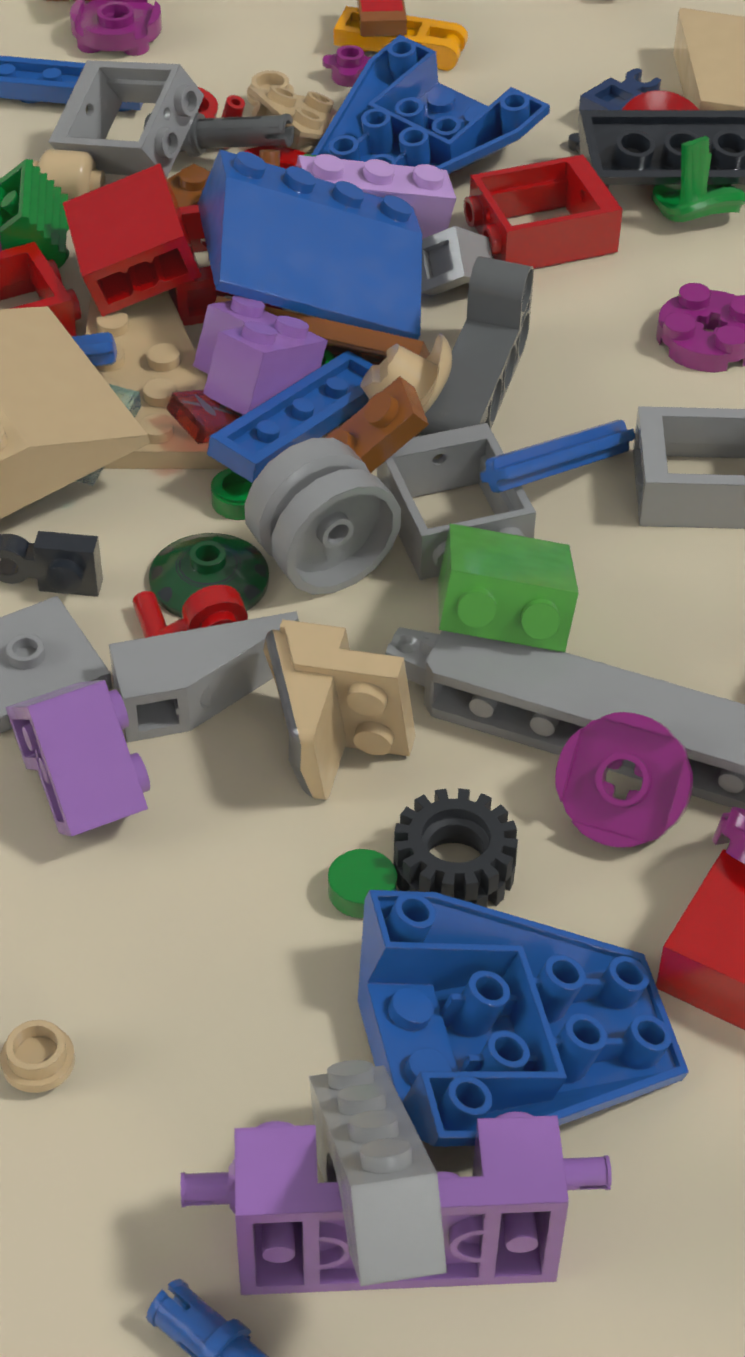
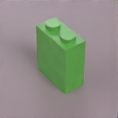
[438,523,579,652]

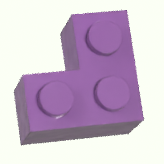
[193,295,328,415]
[5,680,150,837]

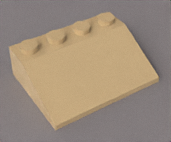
[0,306,150,519]

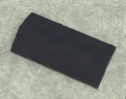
[578,110,745,185]

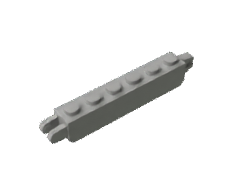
[386,627,745,809]

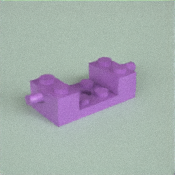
[181,1112,612,1295]

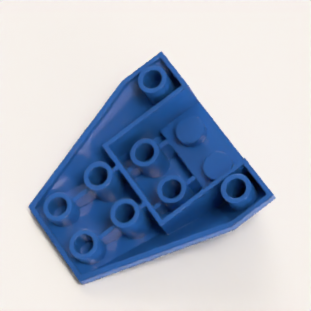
[311,35,550,175]
[358,890,689,1147]

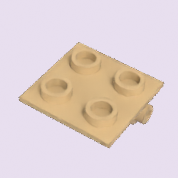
[248,85,337,155]

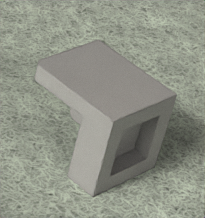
[421,226,493,296]

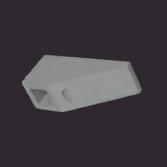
[109,611,299,743]

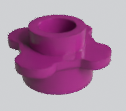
[322,45,372,87]

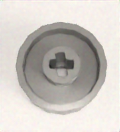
[245,438,401,595]

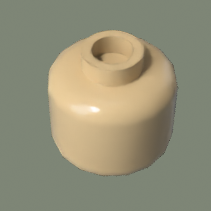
[33,149,106,200]

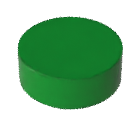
[211,468,252,520]
[328,849,397,918]

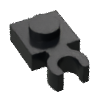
[0,531,103,597]

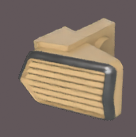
[263,619,416,800]

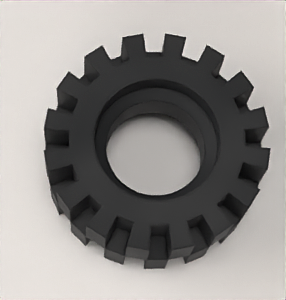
[393,788,518,907]

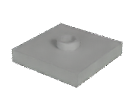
[0,596,112,733]

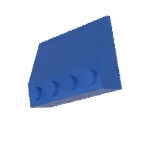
[198,149,422,340]

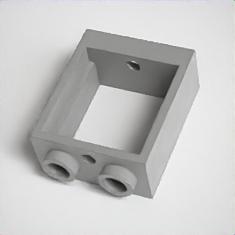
[49,60,204,177]
[633,406,745,529]
[377,423,536,580]

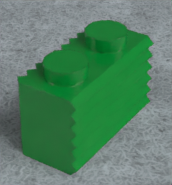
[0,159,69,269]

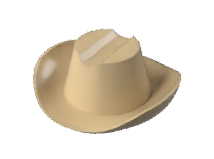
[360,333,452,413]

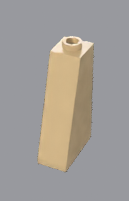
[673,7,745,110]

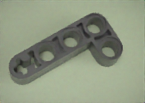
[420,256,534,436]

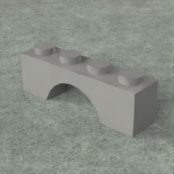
[309,1060,447,1286]

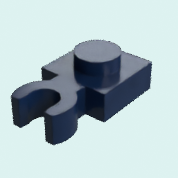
[579,68,661,111]

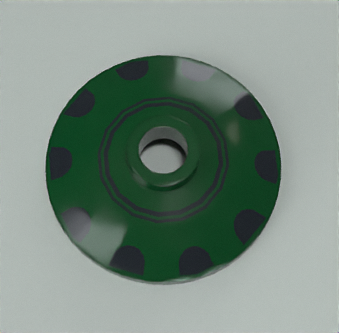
[149,533,269,618]

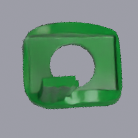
[651,136,745,222]

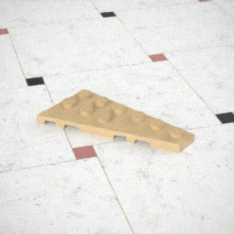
[85,291,228,469]

